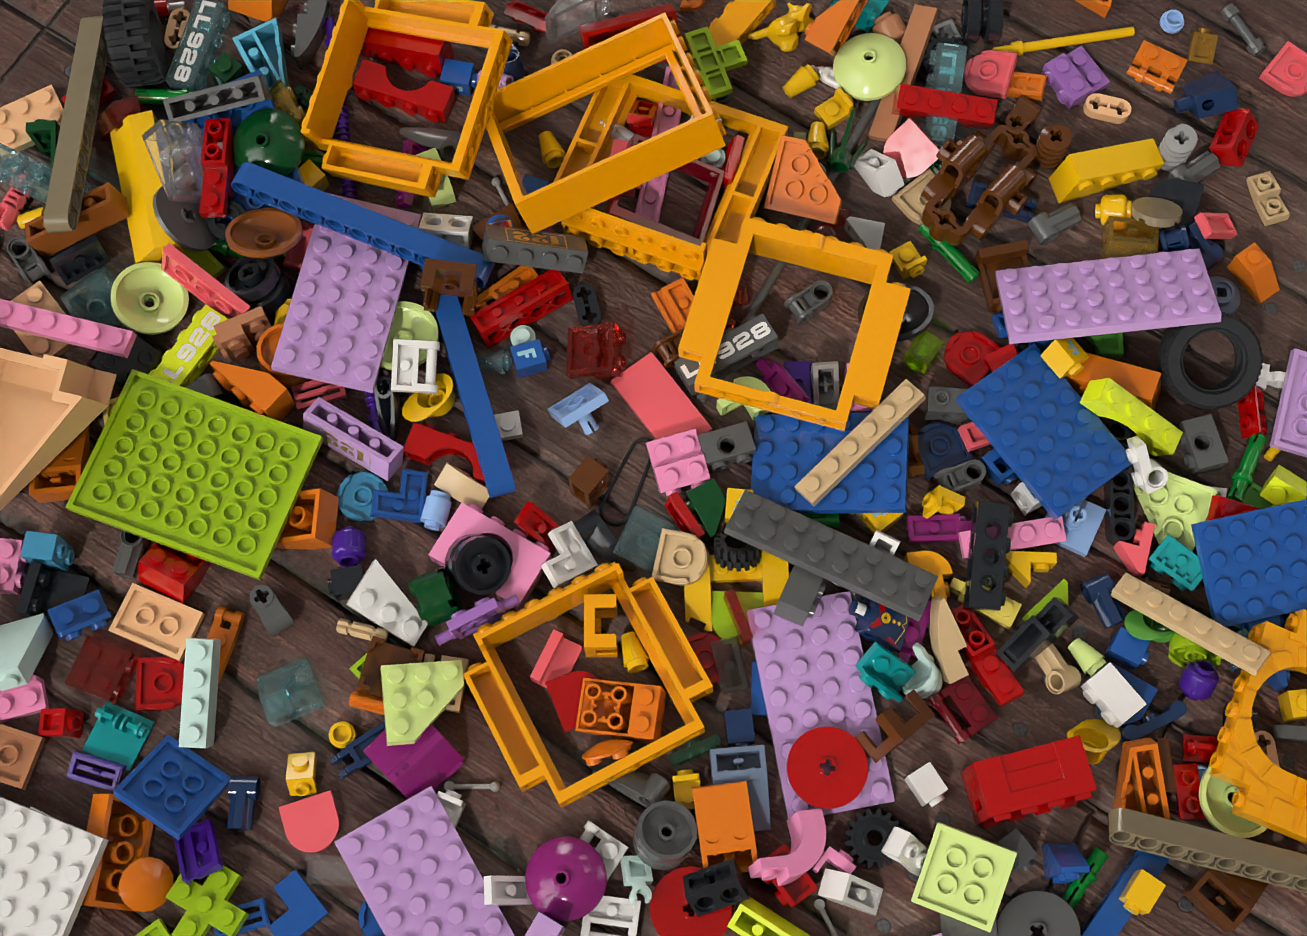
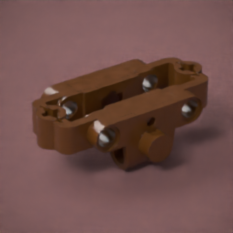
[921,125,1037,246]

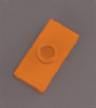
[1007,72,1048,101]

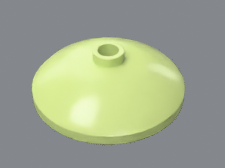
[833,33,906,101]
[111,262,189,335]
[380,301,439,370]
[1199,766,1267,838]

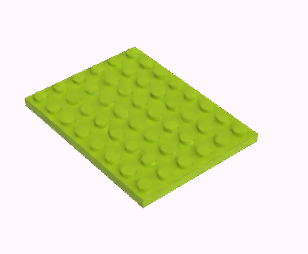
[65,369,323,580]

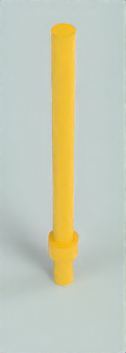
[992,26,1135,56]

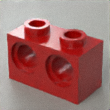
[1209,109,1259,167]

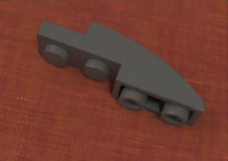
[291,0,332,69]

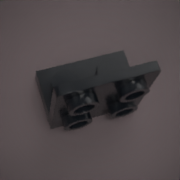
[50,234,111,286]
[87,324,163,388]
[16,561,91,624]

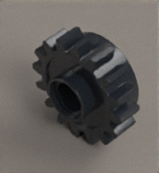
[844,808,900,869]

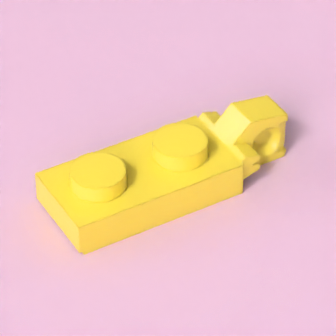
[949,578,1022,629]

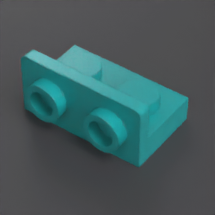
[1148,534,1203,591]
[855,642,916,703]

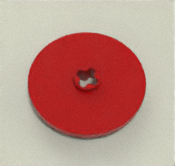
[786,727,868,809]
[650,867,732,936]

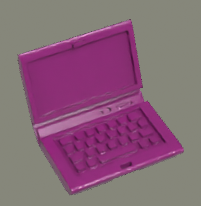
[363,724,465,799]

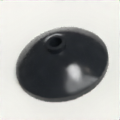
[858,283,934,342]

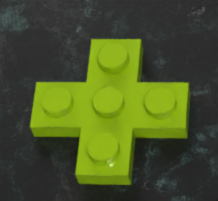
[672,26,747,99]
[165,866,249,936]

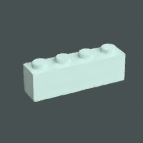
[179,638,221,748]

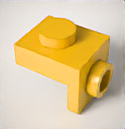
[286,752,317,796]

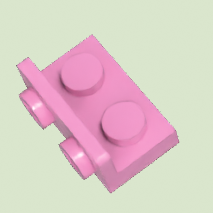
[0,674,49,723]

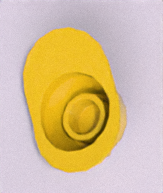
[402,373,456,422]
[1067,719,1121,764]

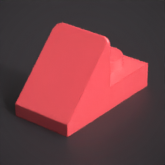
[1113,522,1155,578]

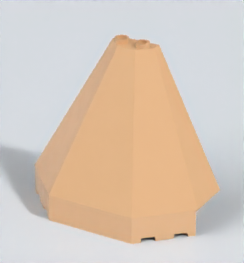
[0,348,117,511]

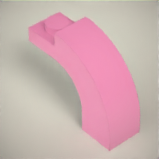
[748,809,826,886]

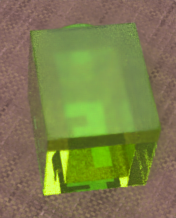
[903,330,944,374]

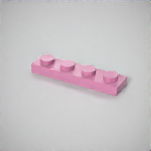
[958,516,1067,558]

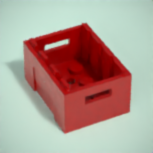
[960,735,1097,829]

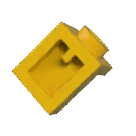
[814,87,854,130]
[889,241,928,280]
[922,485,965,519]
[672,770,700,810]

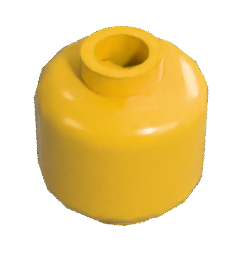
[1095,194,1132,227]

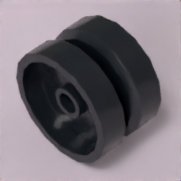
[961,0,1003,44]
[225,256,291,315]
[445,534,511,595]

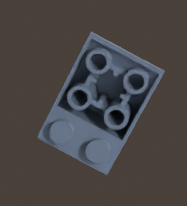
[709,745,771,832]

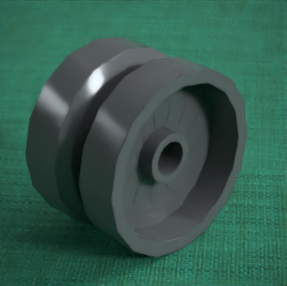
[633,800,697,870]

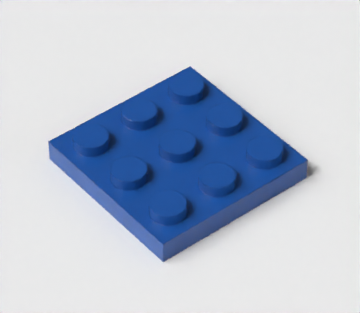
[113,735,230,841]

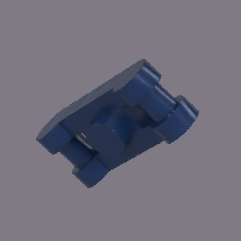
[1120,701,1187,743]

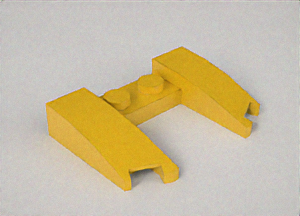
[684,551,789,632]

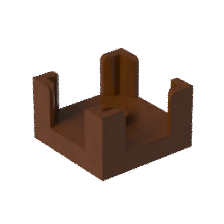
[421,258,479,316]
[356,636,424,698]
[855,690,935,763]

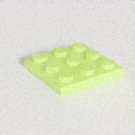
[911,822,1018,932]

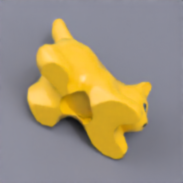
[747,3,814,52]

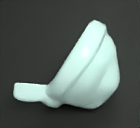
[902,642,943,699]

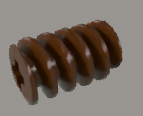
[1034,124,1072,170]

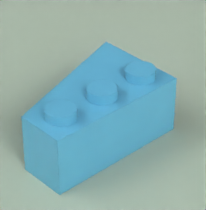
[232,18,291,106]

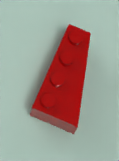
[360,27,454,78]

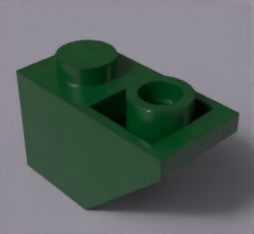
[684,478,726,543]

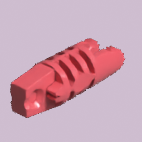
[0,172,38,230]

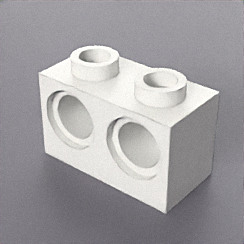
[418,213,473,249]

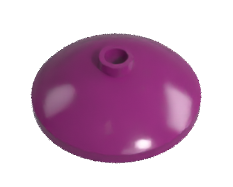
[525,837,607,921]

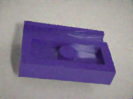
[174,818,224,885]

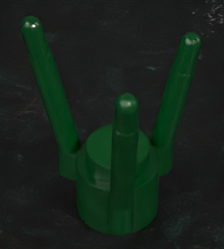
[827,109,868,173]

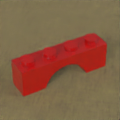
[352,59,456,123]
[891,83,997,130]
[403,422,511,485]

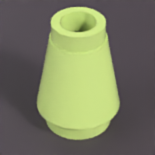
[1068,638,1107,677]

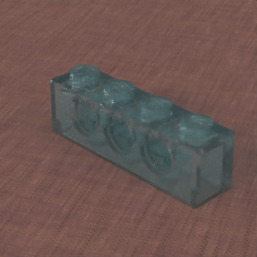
[0,143,91,204]

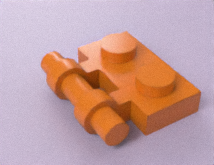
[1126,40,1188,94]

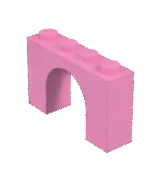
[428,502,552,611]

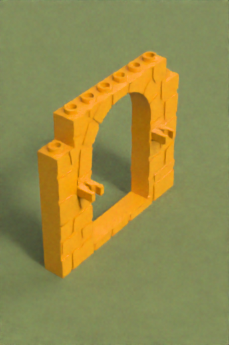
[1209,609,1307,845]

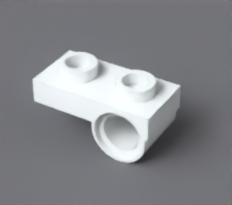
[1126,436,1168,494]
[881,827,928,876]

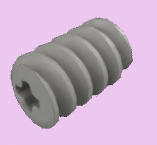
[1158,124,1198,172]

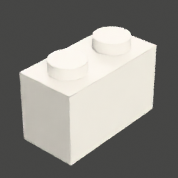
[1081,662,1146,728]

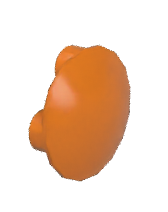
[582,739,633,766]
[117,857,173,912]

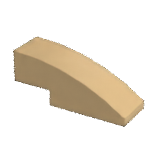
[930,596,969,684]

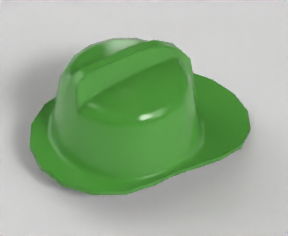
[1124,610,1176,643]

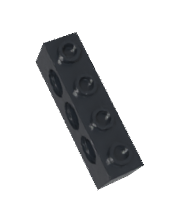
[963,501,1013,612]

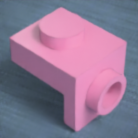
[812,846,856,874]

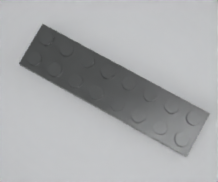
[724,489,938,621]

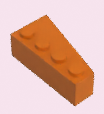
[1064,353,1161,411]

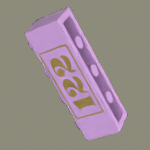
[303,397,404,481]

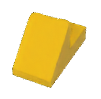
[1005,551,1057,588]

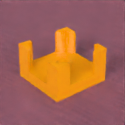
[584,594,618,657]

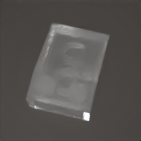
[545,0,612,44]
[142,119,204,203]

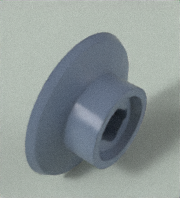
[1209,276,1241,315]

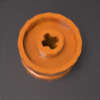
[256,324,308,388]

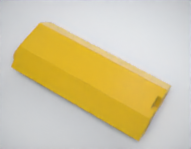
[110,110,184,264]

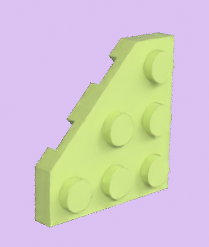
[1133,470,1218,552]
[381,660,464,746]

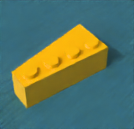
[1048,138,1164,204]

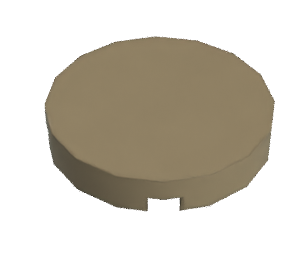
[1131,197,1182,228]

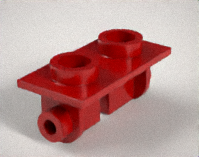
[1238,383,1268,439]
[1183,734,1219,763]
[1173,763,1205,821]

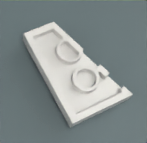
[346,559,428,646]

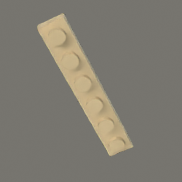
[794,379,926,506]
[1111,573,1271,677]

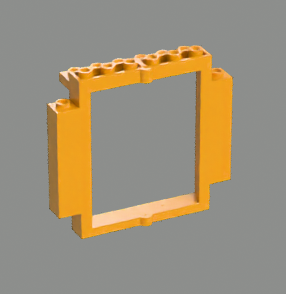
[301,0,513,198]
[678,217,911,432]
[463,562,713,808]

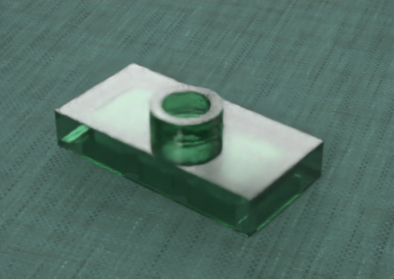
[668,733,722,768]

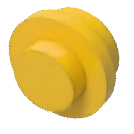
[329,721,356,749]

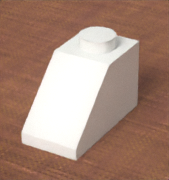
[854,149,905,197]
[818,868,883,916]

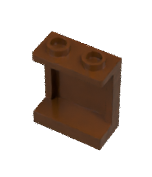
[974,240,1030,314]

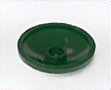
[232,109,305,177]

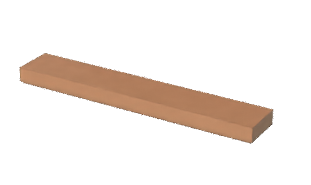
[868,4,939,142]

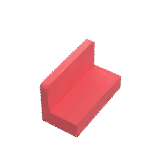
[530,629,582,688]

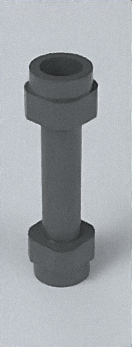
[1221,3,1266,57]

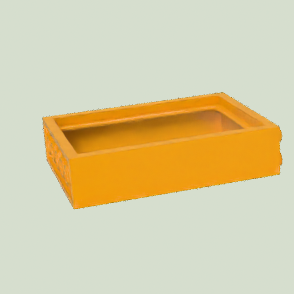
[486,12,726,234]

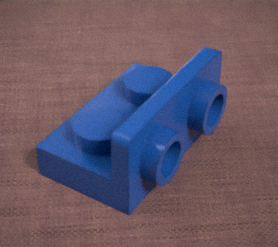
[47,589,112,641]

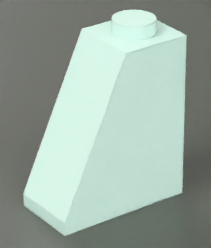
[0,613,53,691]

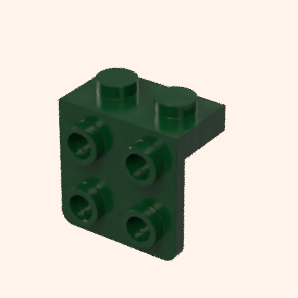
[26,119,60,168]

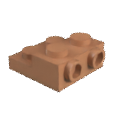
[213,306,272,360]

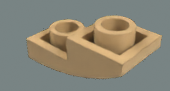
[1246,171,1290,226]
[434,462,489,509]

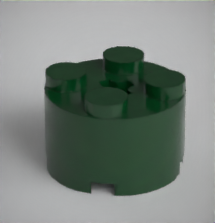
[408,566,463,627]

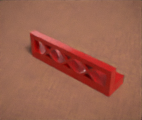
[470,269,573,349]

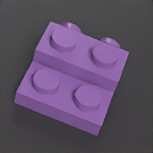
[1041,46,1110,110]

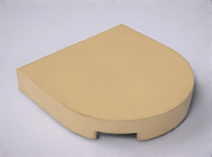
[892,168,951,225]
[652,528,709,586]

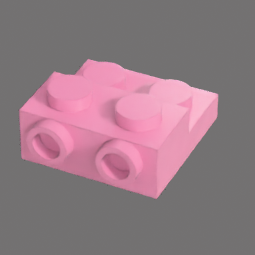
[645,428,710,496]
[0,538,28,595]

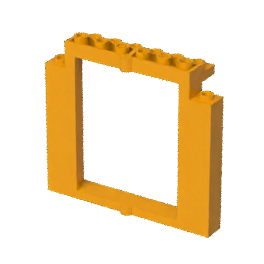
[554,74,788,280]

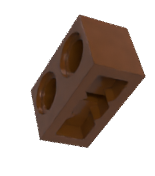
[568,455,610,509]

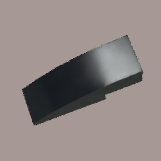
[996,597,1079,672]

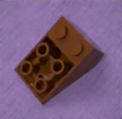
[1182,867,1269,932]

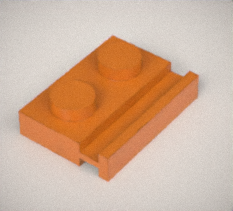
[651,277,694,334]

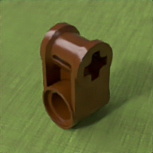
[1004,95,1043,132]
[653,327,685,369]

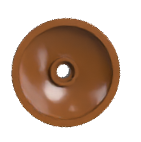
[225,208,303,259]

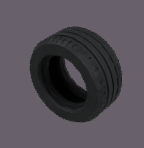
[1157,312,1263,410]

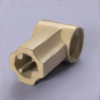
[1035,643,1081,694]

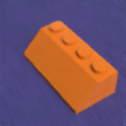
[81,794,154,912]

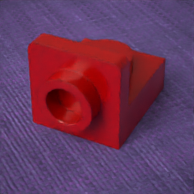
[38,708,84,738]

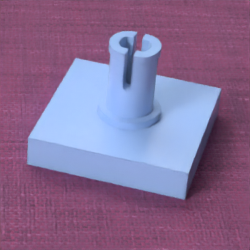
[547,383,609,435]
[1044,499,1106,557]

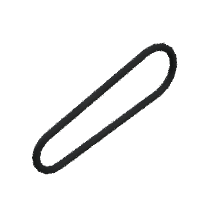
[599,438,651,526]

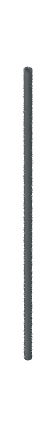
[696,99,881,403]

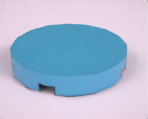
[337,471,388,523]

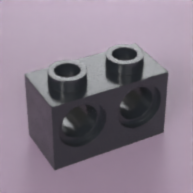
[683,858,749,917]

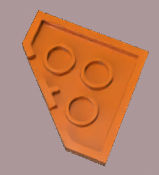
[764,135,842,225]

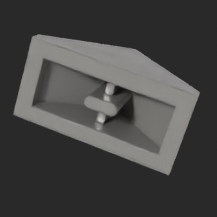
[844,216,885,250]
[810,361,839,410]

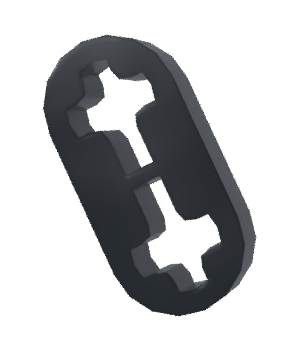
[573,283,601,331]

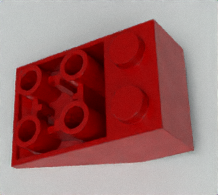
[138,542,212,604]

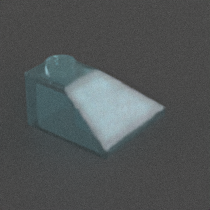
[61,267,121,327]
[256,658,325,727]

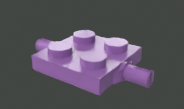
[435,595,520,645]

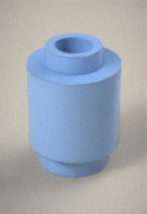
[420,490,452,531]

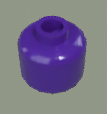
[332,526,366,567]
[1179,660,1219,701]

